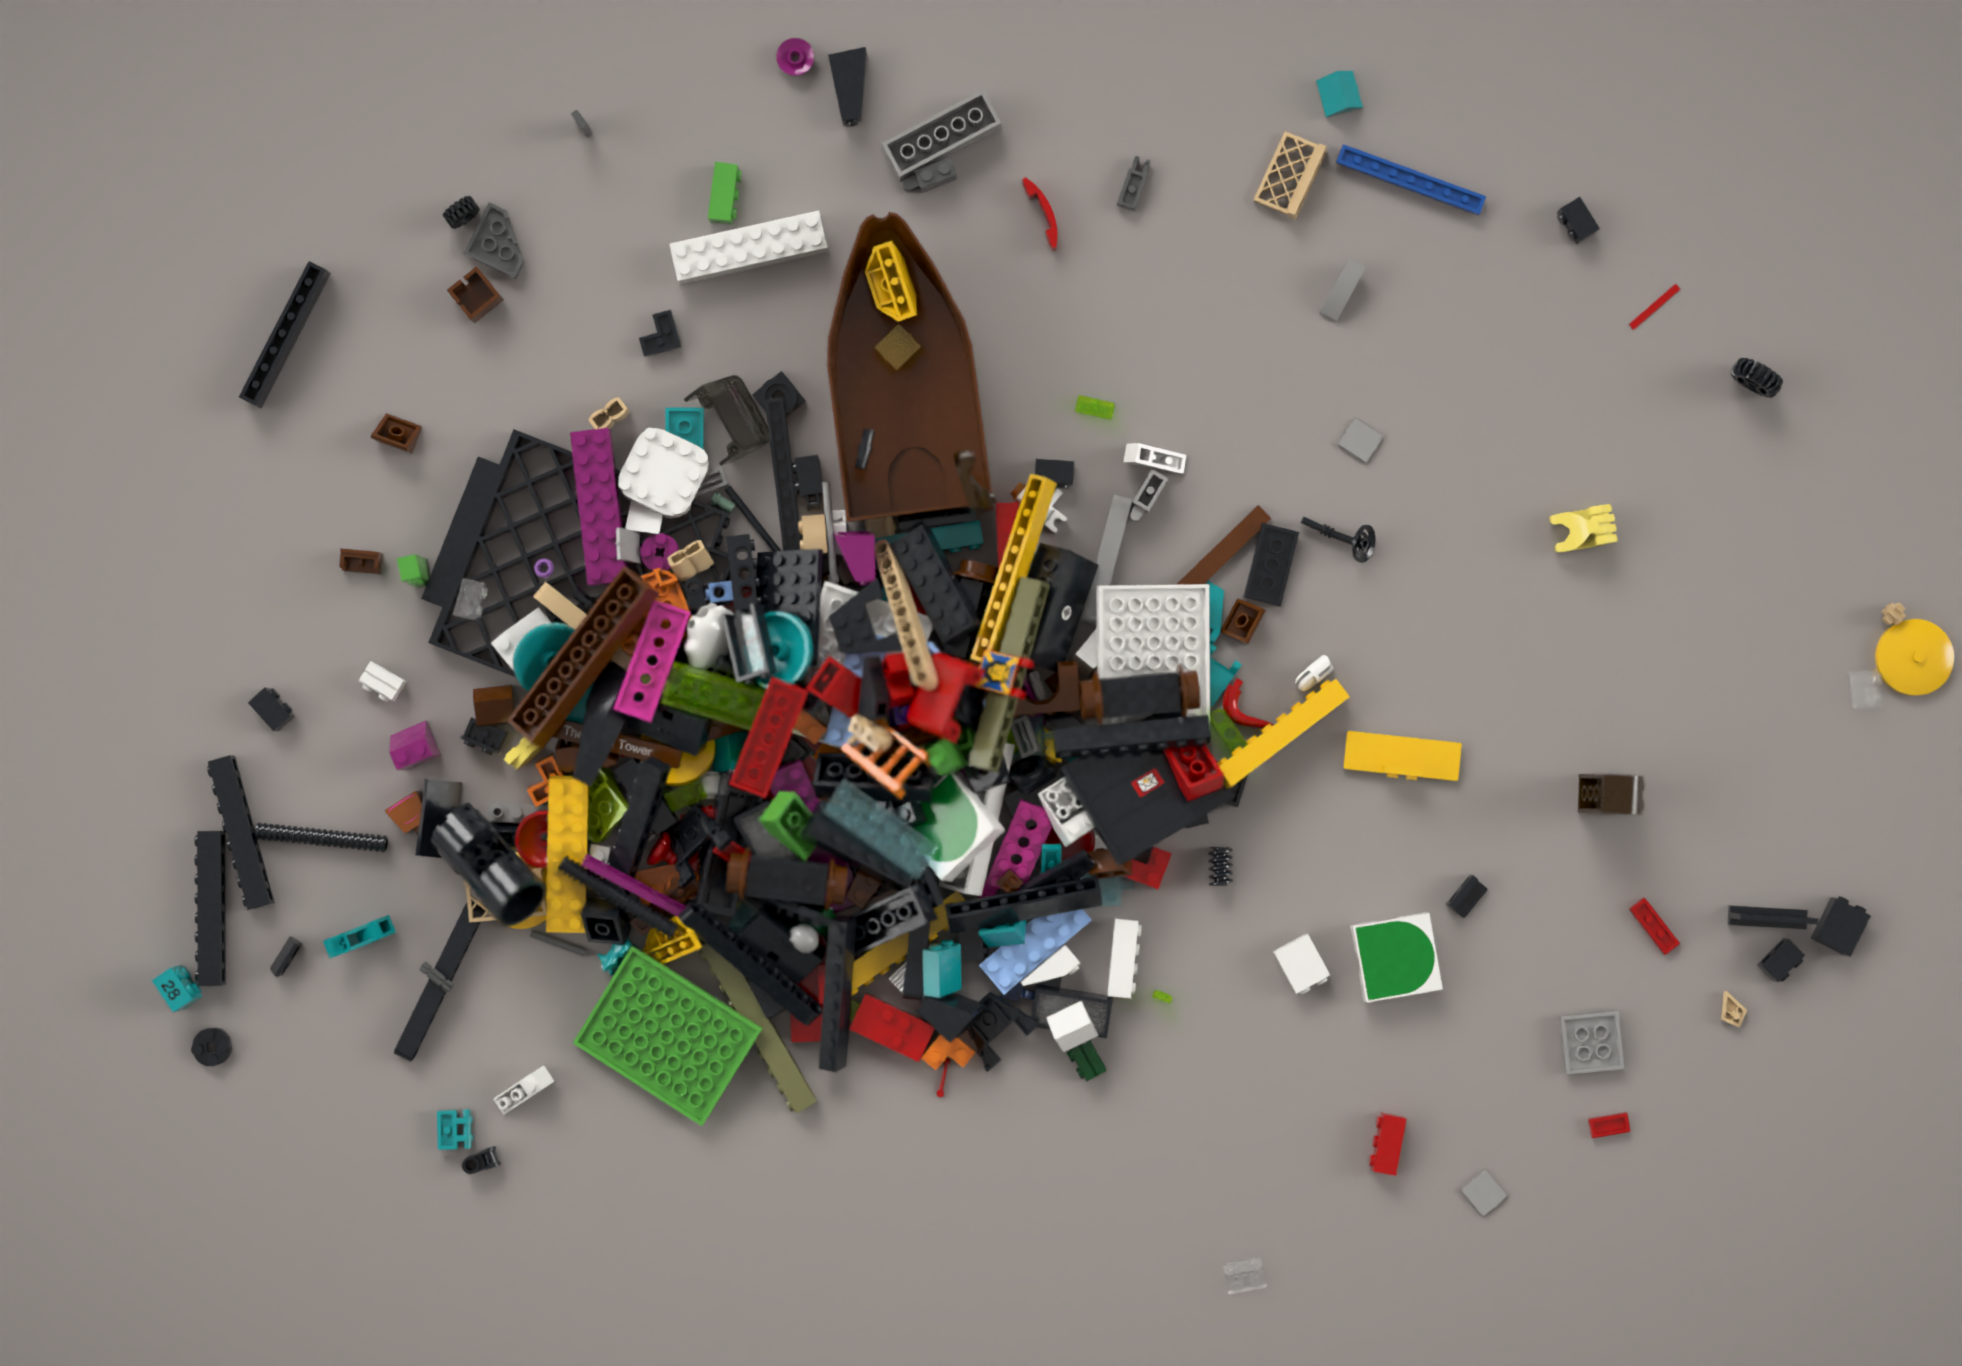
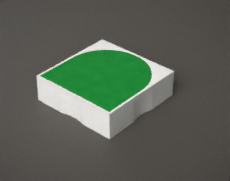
[905,771,1005,881]
[1350,912,1443,1003]

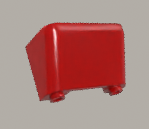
[907,652,985,743]

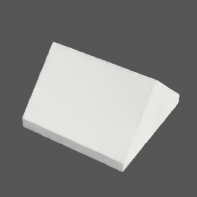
[1047,1001,1098,1052]

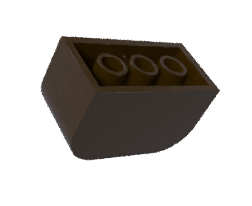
[1578,774,1645,815]

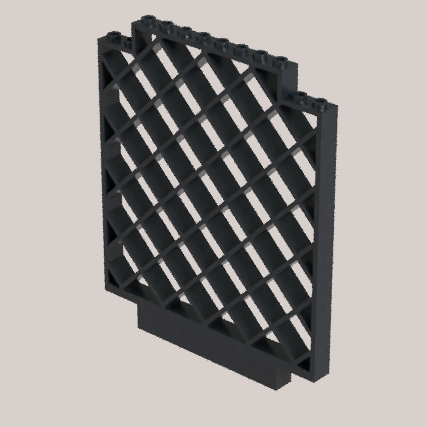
[421,429,731,721]

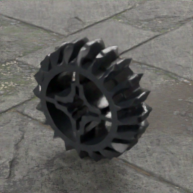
[1731,358,1783,398]

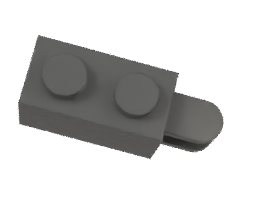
[903,157,957,193]

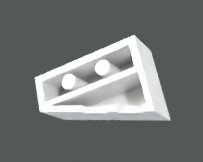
[1071,628,1097,680]

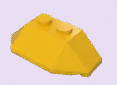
[865,241,917,321]
[642,916,702,964]

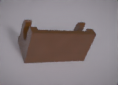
[339,548,383,574]

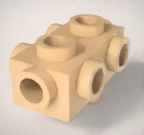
[847,714,893,752]

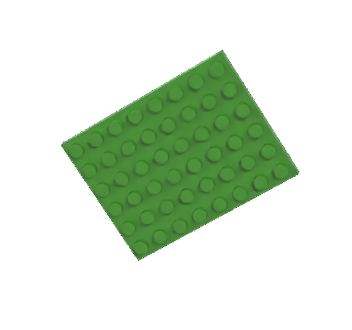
[573,945,763,1126]

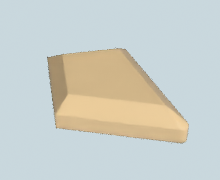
[1721,991,1747,1028]

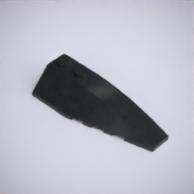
[573,667,642,787]

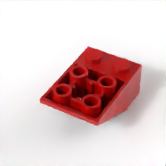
[807,656,862,719]

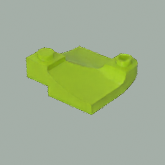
[588,767,628,843]

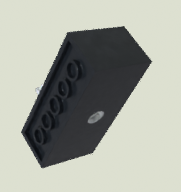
[1028,542,1099,673]

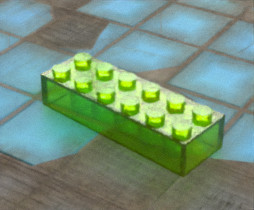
[661,661,766,730]

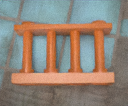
[841,719,931,799]

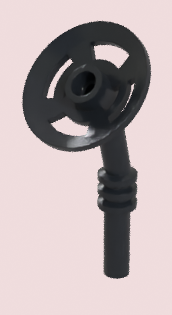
[1300,516,1376,563]

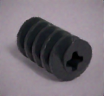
[1208,847,1233,886]

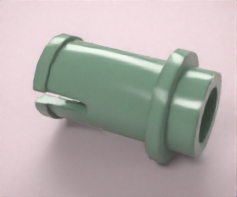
[710,493,735,514]

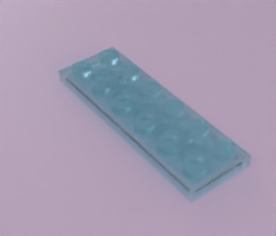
[822,779,938,879]

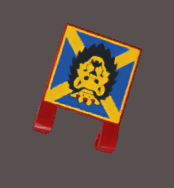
[974,649,1034,699]

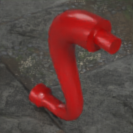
[1222,678,1274,759]

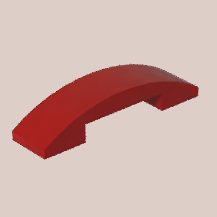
[1022,177,1057,252]

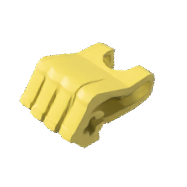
[1549,504,1617,552]

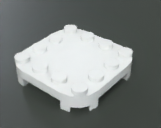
[618,428,709,519]

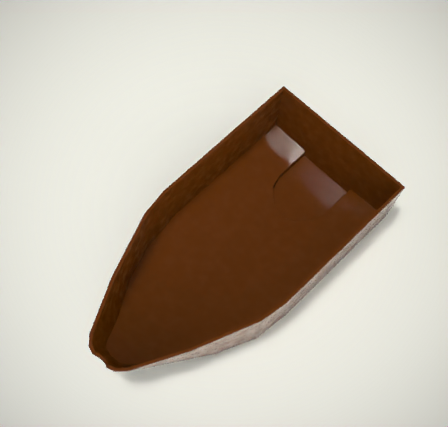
[827,212,992,522]

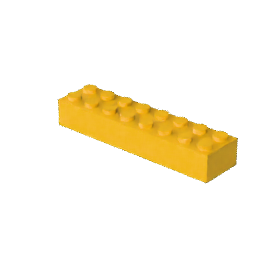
[546,775,589,933]

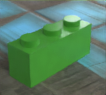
[708,162,742,225]
[397,554,430,588]

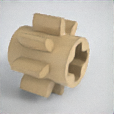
[1881,602,1906,626]

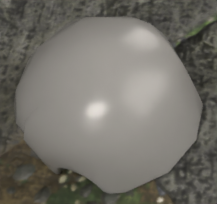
[790,924,819,953]

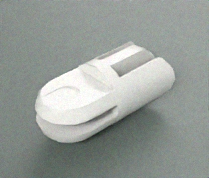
[1295,655,1334,691]

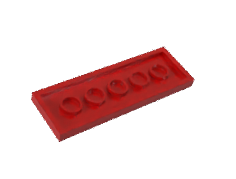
[729,676,808,798]

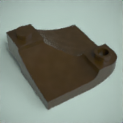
[953,449,997,514]

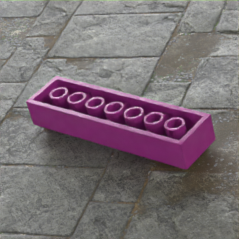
[570,428,627,587]
[770,758,855,914]

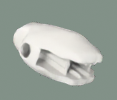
[684,603,735,671]

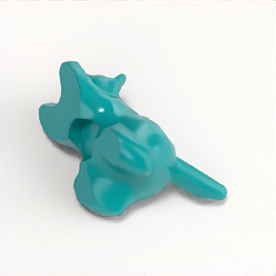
[597,938,638,975]

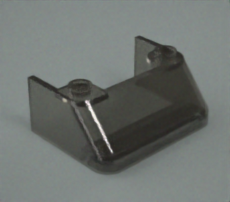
[684,375,770,466]

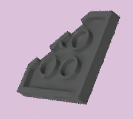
[464,202,524,279]

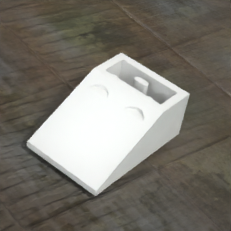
[1038,778,1094,847]

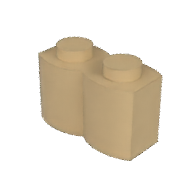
[588,397,630,429]
[667,540,714,582]

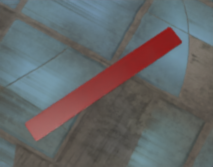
[1629,284,1680,330]

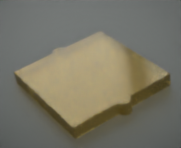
[875,324,921,370]

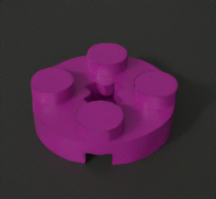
[640,533,679,571]

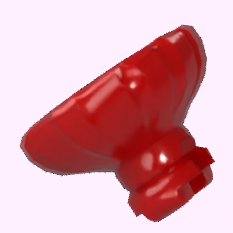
[646,832,677,866]

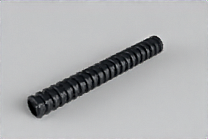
[254,822,388,852]
[558,856,678,939]

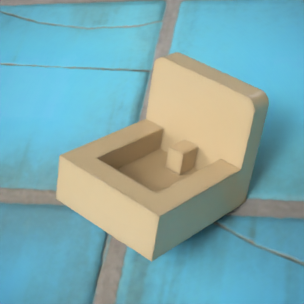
[865,517,896,538]

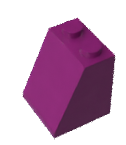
[834,531,875,585]
[389,720,441,771]

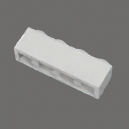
[1107,918,1142,998]

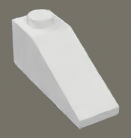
[1123,443,1187,474]
[1020,944,1080,986]

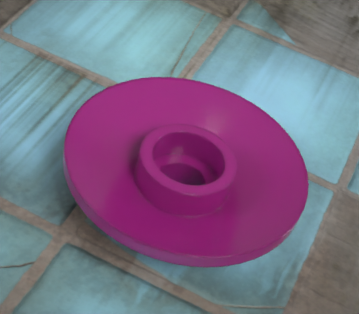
[776,38,814,76]

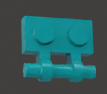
[437,1109,473,1150]

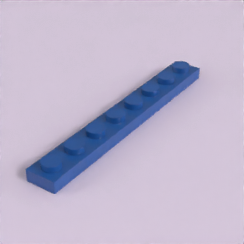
[1336,144,1486,216]

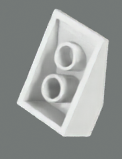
[491,607,552,670]

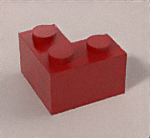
[882,652,915,708]
[1124,846,1172,889]

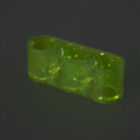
[1210,709,1248,754]

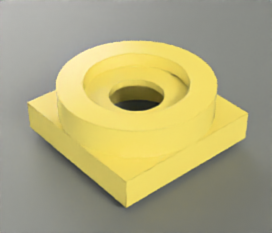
[504,737,542,770]

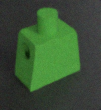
[926,738,968,775]

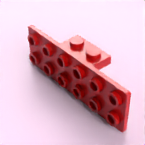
[789,934,827,1042]

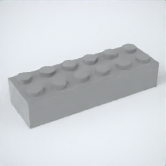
[882,90,1001,182]

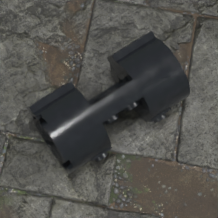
[431,802,547,926]

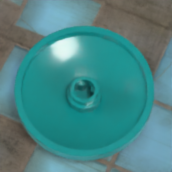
[743,611,813,688]
[513,623,576,692]

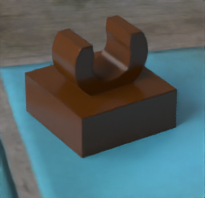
[996,868,1023,893]

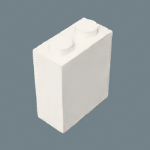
[1273,934,1330,994]

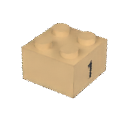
[798,514,828,556]

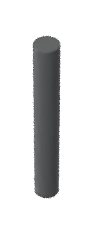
[530,930,587,956]

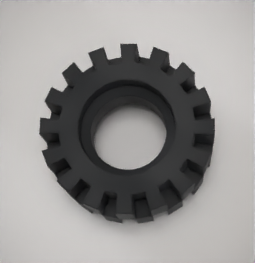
[443,196,480,229]

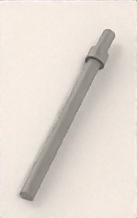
[822,482,840,585]

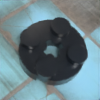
[191,1028,232,1067]

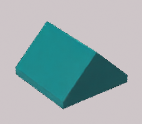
[1316,71,1363,118]
[713,732,749,772]
[979,920,1026,947]

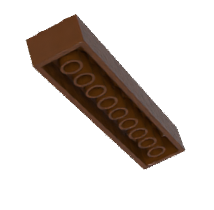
[507,566,660,748]

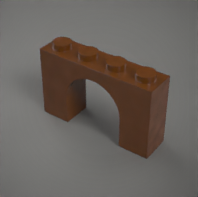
[1013,660,1080,718]

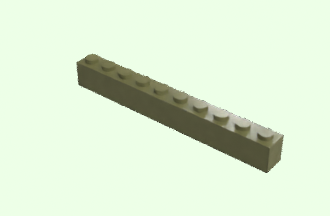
[968,577,1050,773]
[699,943,817,1114]

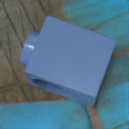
[705,581,734,604]

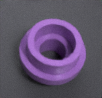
[534,559,554,578]

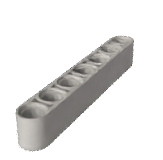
[1080,494,1132,626]

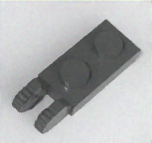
[1117,156,1150,211]

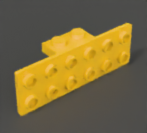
[1343,731,1462,781]

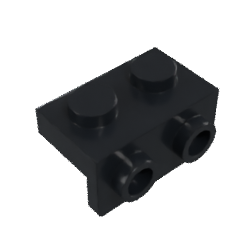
[460,717,508,755]

